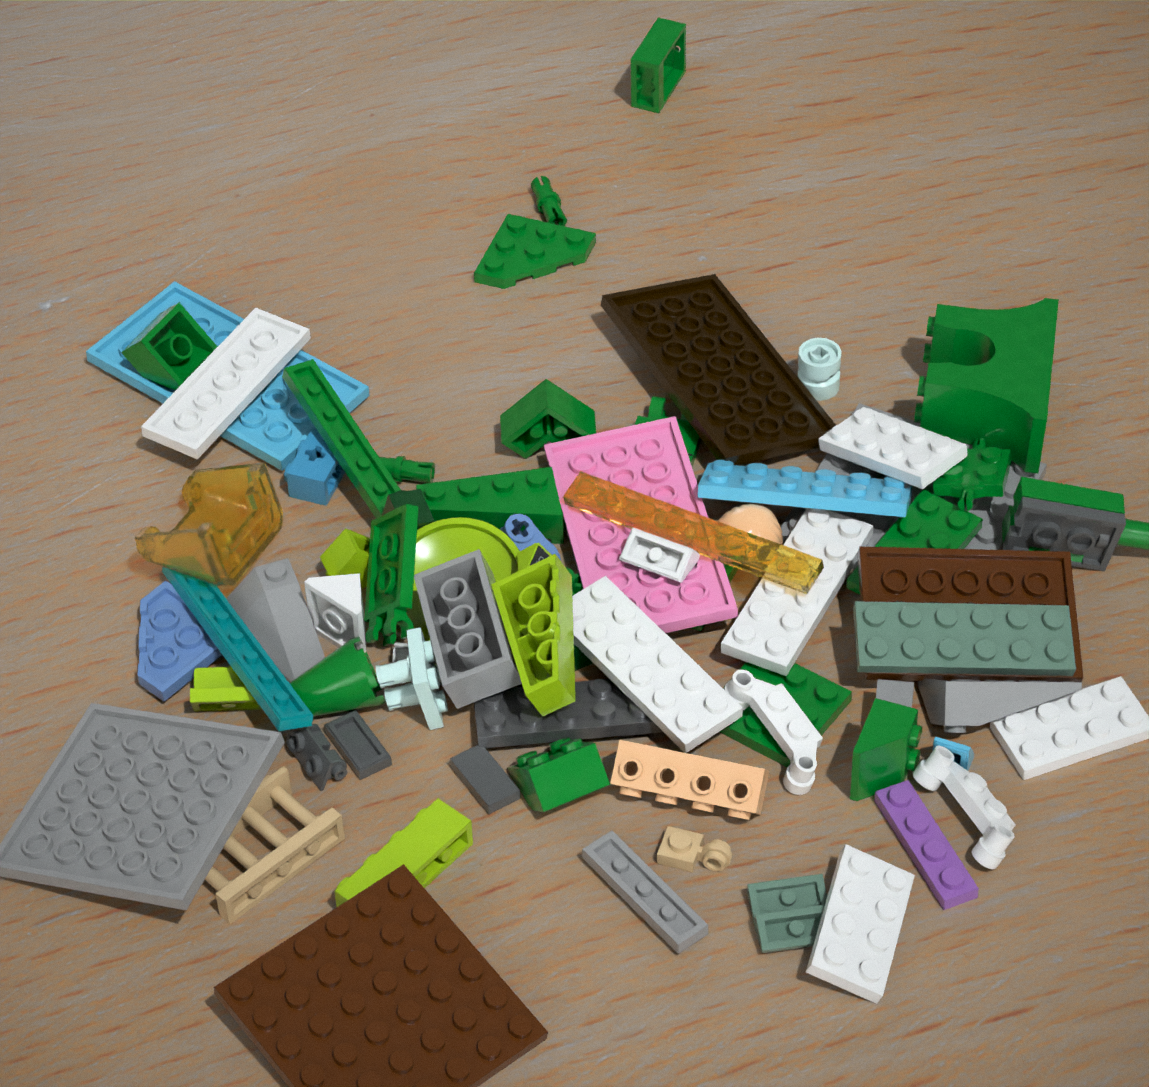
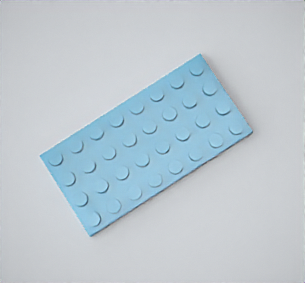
[86,281,370,471]

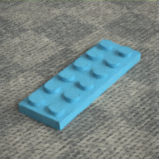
[698,460,913,517]

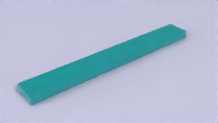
[162,557,314,732]

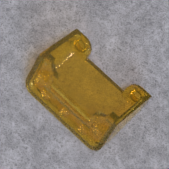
[135,463,283,586]

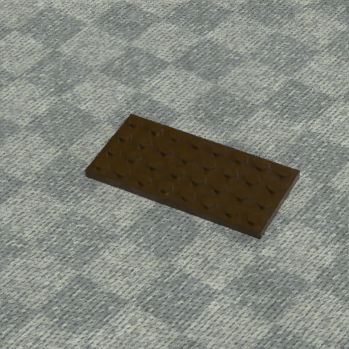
[601,274,836,465]

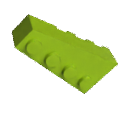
[491,554,575,716]

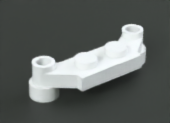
[724,670,823,795]
[913,746,1016,869]

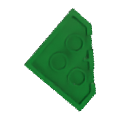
[474,214,596,289]

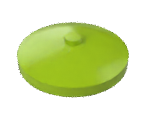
[407,517,520,641]

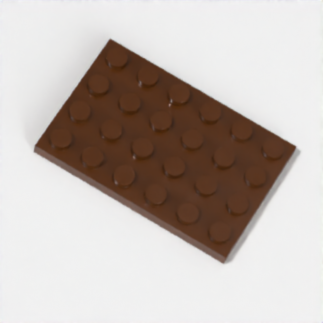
[857,546,1083,682]

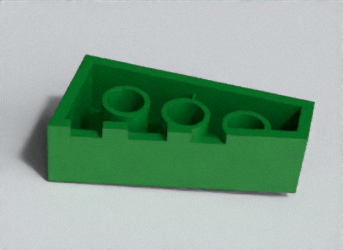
[416,467,564,544]

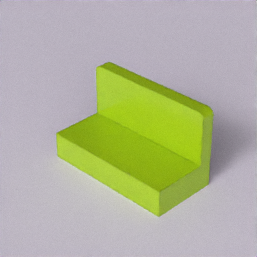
[190,667,262,712]

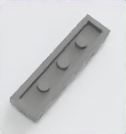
[582,831,708,954]

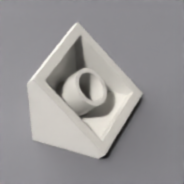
[304,574,367,653]

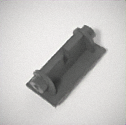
[286,724,347,791]

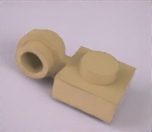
[657,826,732,872]

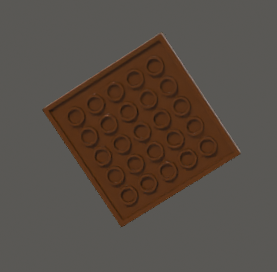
[214,864,548,1087]

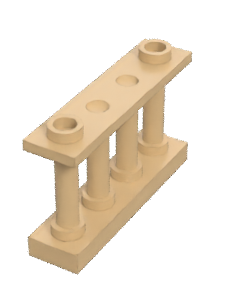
[205,766,345,925]

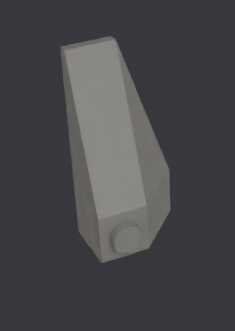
[226,558,325,683]
[918,679,1082,733]

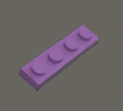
[874,780,979,910]

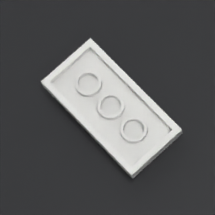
[819,407,968,489]
[990,676,1149,780]
[806,844,915,1004]

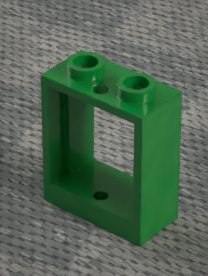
[631,17,686,114]

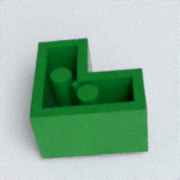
[500,379,596,459]

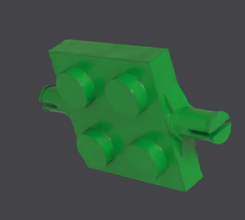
[933,438,1011,511]

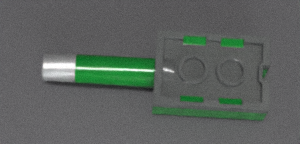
[1002,477,1149,572]

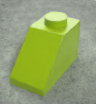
[320,528,370,589]

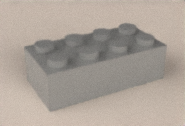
[414,549,522,709]

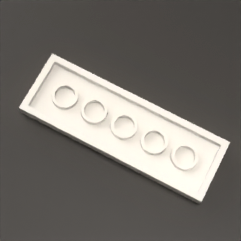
[141,308,311,459]
[721,508,873,676]
[572,576,743,753]

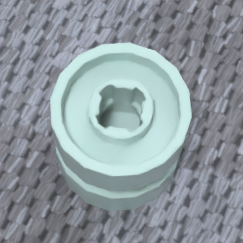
[797,338,842,401]

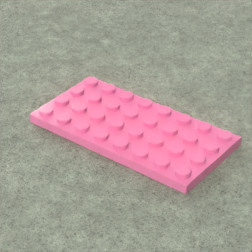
[544,416,738,633]

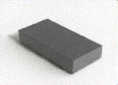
[324,710,392,780]
[450,745,520,814]

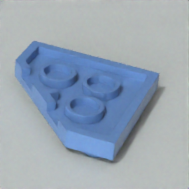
[138,581,222,702]

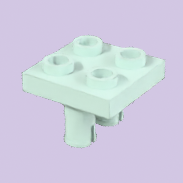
[376,627,448,730]

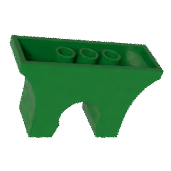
[914,298,1059,474]

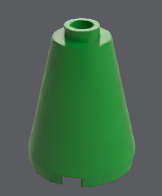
[290,636,386,717]

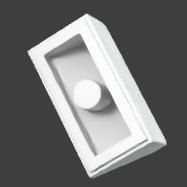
[619,527,700,583]

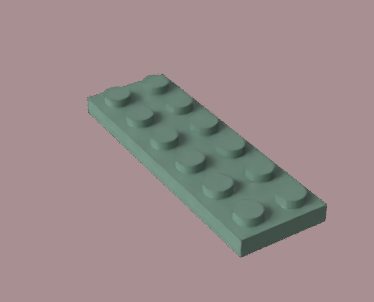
[853,601,1076,676]

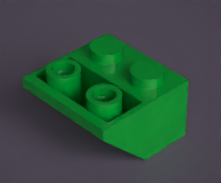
[507,737,610,812]

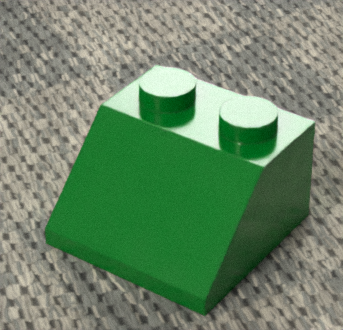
[121,302,218,391]
[850,698,922,801]

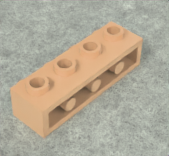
[610,740,769,820]

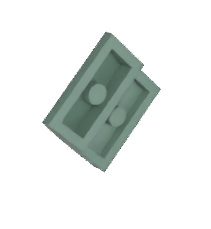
[746,874,827,953]

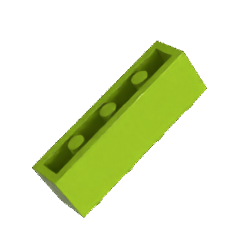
[334,798,473,907]

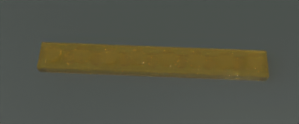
[563,471,824,594]

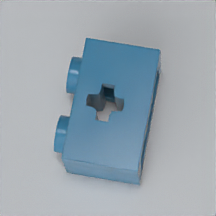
[284,428,345,506]

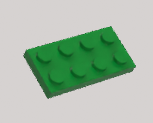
[847,489,983,595]

